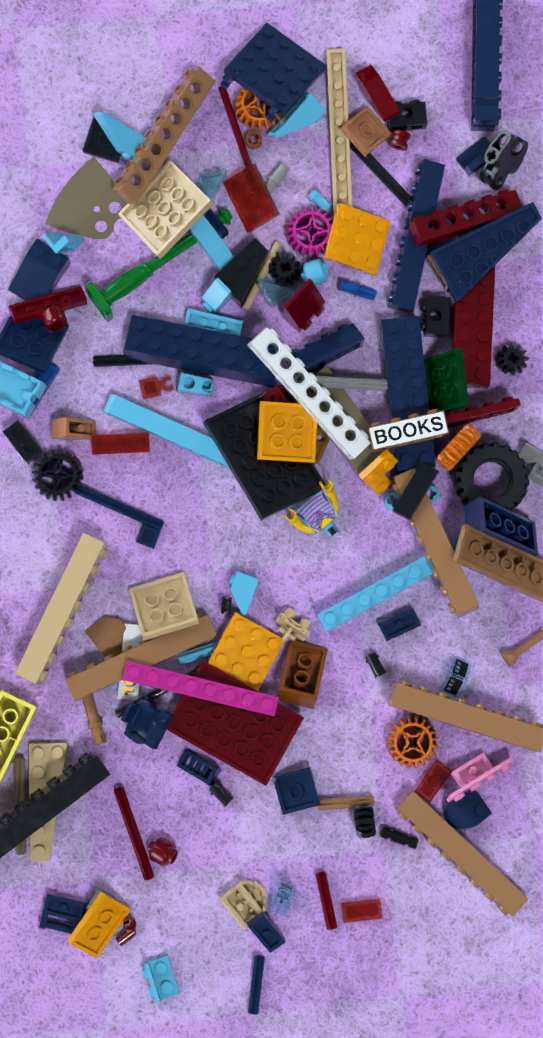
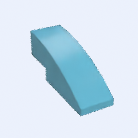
[189,215,234,270]

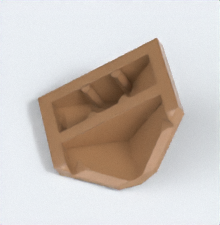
[85,616,126,657]

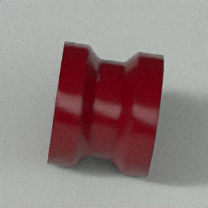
[389,129,411,151]

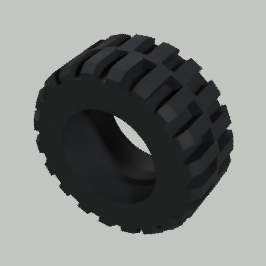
[454,442,530,511]

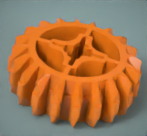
[235,89,281,131]
[436,424,481,471]
[386,716,439,769]

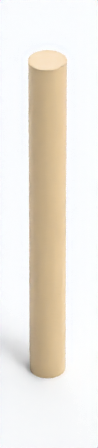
[242,241,282,311]

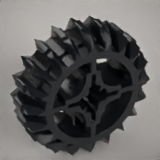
[32,450,84,501]

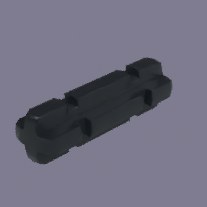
[380,827,418,849]

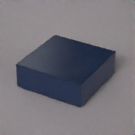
[136,524,161,549]

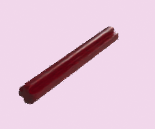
[114,786,154,880]

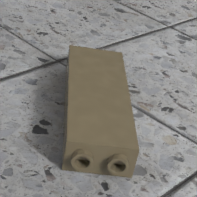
[306,366,388,482]

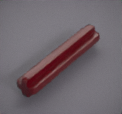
[316,871,337,930]

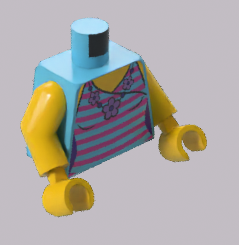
[282,478,339,538]

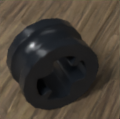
[221,597,232,614]

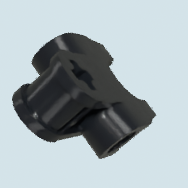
[479,130,528,190]

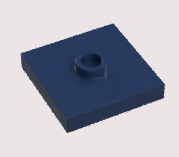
[273,767,321,815]

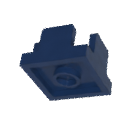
[121,695,174,749]

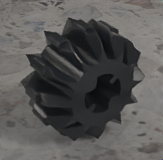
[269,253,302,286]
[496,343,529,376]
[354,804,376,838]

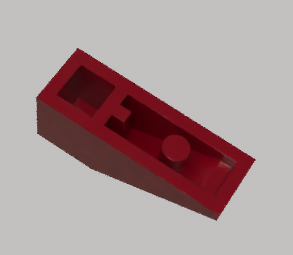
[355,65,401,122]

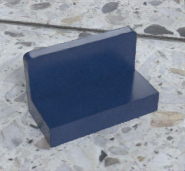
[456,137,491,176]

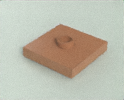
[340,106,392,157]

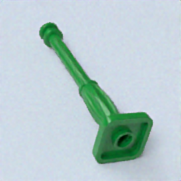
[85,208,233,322]

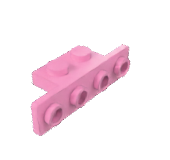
[447,752,515,802]

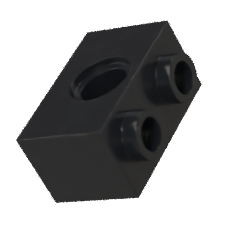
[388,100,427,132]
[421,296,450,338]
[3,420,43,465]

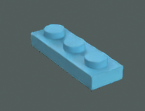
[184,308,244,336]

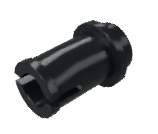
[365,652,386,678]
[209,782,233,807]

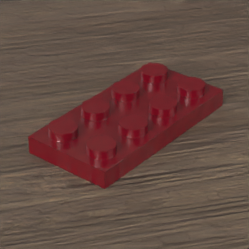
[445,396,521,428]

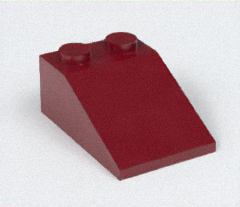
[283,278,325,333]

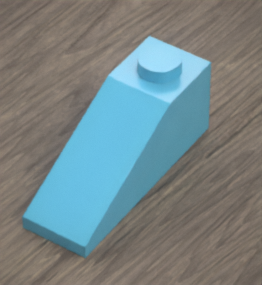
[267,93,326,138]
[94,111,145,161]

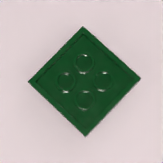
[424,348,469,413]

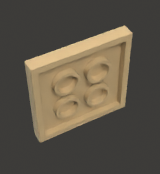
[129,572,199,641]

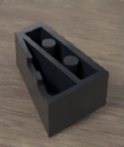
[214,238,269,308]

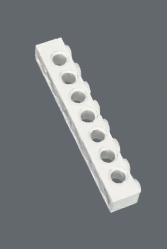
[247,327,370,459]

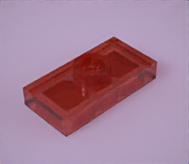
[414,760,452,803]

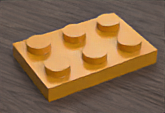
[67,891,131,958]

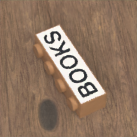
[367,409,449,453]

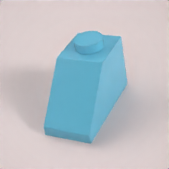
[202,278,232,314]
[228,571,259,616]

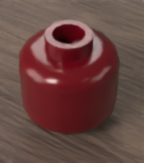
[148,837,178,867]

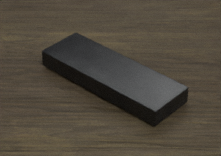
[393,462,439,521]

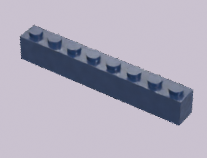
[387,159,445,313]

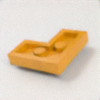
[359,449,398,496]

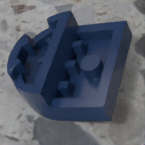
[443,788,492,830]

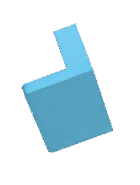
[43,233,85,254]

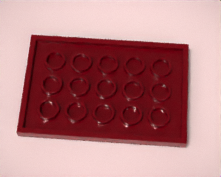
[167,660,304,786]

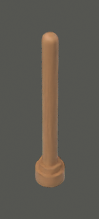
[501,630,543,667]

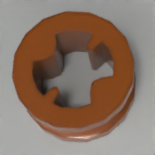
[245,131,262,150]

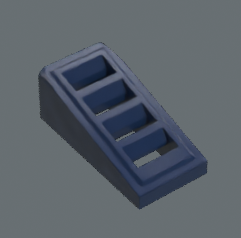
[177,749,221,786]

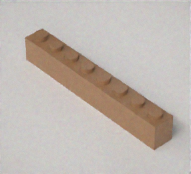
[392,468,479,618]
[65,613,217,701]
[396,791,528,916]

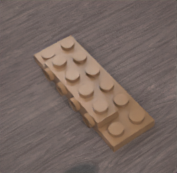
[453,524,543,602]

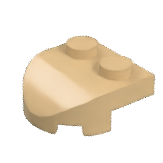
[219,880,268,930]

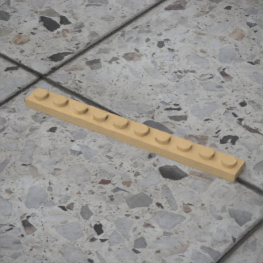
[326,49,352,215]

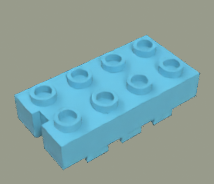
[0,361,47,419]

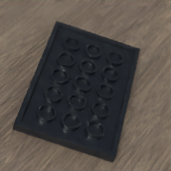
[203,390,326,521]

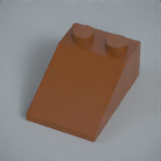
[276,640,328,709]

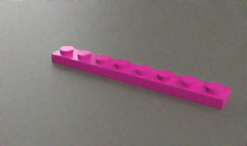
[122,661,279,716]

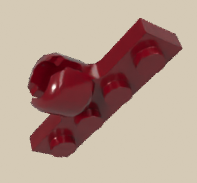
[9,286,87,332]

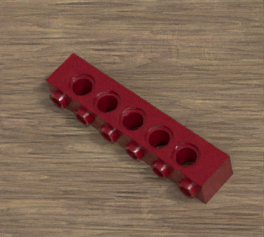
[408,189,522,247]

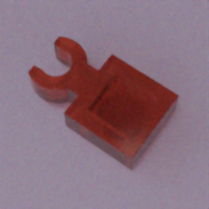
[139,376,174,400]

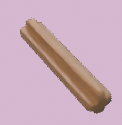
[317,795,374,810]

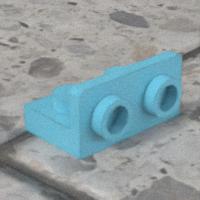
[142,955,180,1003]

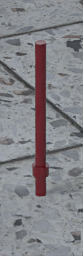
[218,86,261,192]

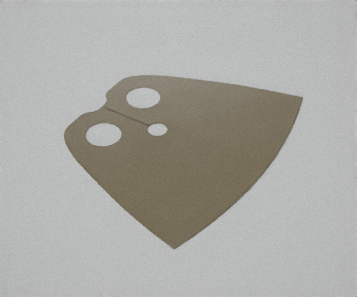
[45,157,127,239]

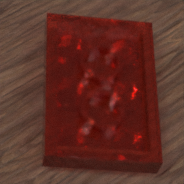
[223,164,280,233]

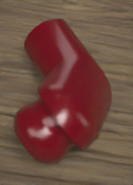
[116,917,137,946]

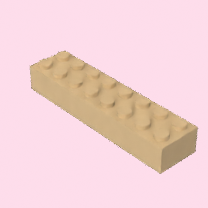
[15,533,109,685]

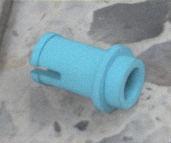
[308,189,332,213]

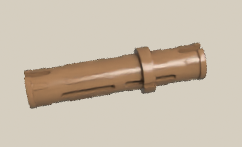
[82,694,107,746]

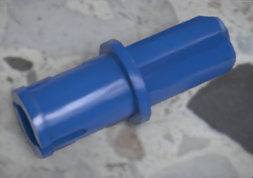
[338,278,377,301]

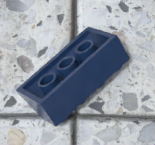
[285,323,365,378]
[464,497,538,557]

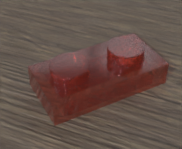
[341,898,383,923]

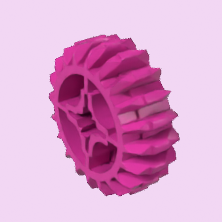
[286,207,333,258]

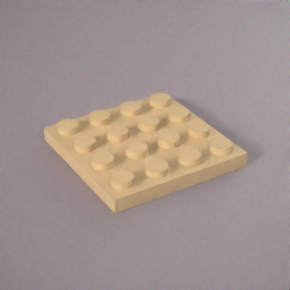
[118,160,214,259]

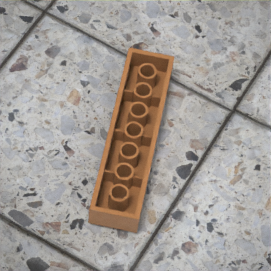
[388,680,543,752]

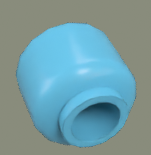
[301,259,330,286]

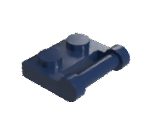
[39,893,86,934]

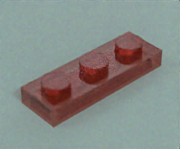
[91,432,150,455]

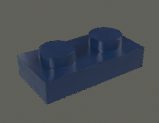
[378,608,421,642]
[247,912,286,953]

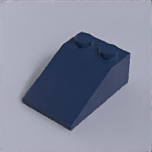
[8,239,71,301]

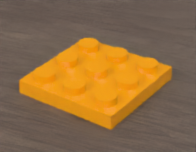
[323,203,391,276]
[257,401,317,463]
[207,612,284,691]

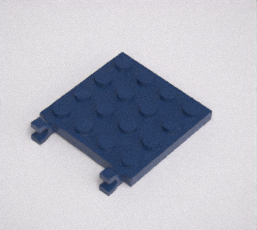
[220,23,327,123]

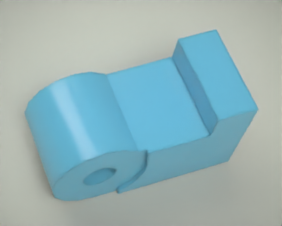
[177,373,215,397]

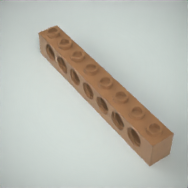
[112,67,216,204]

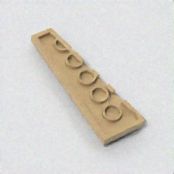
[29,743,68,862]

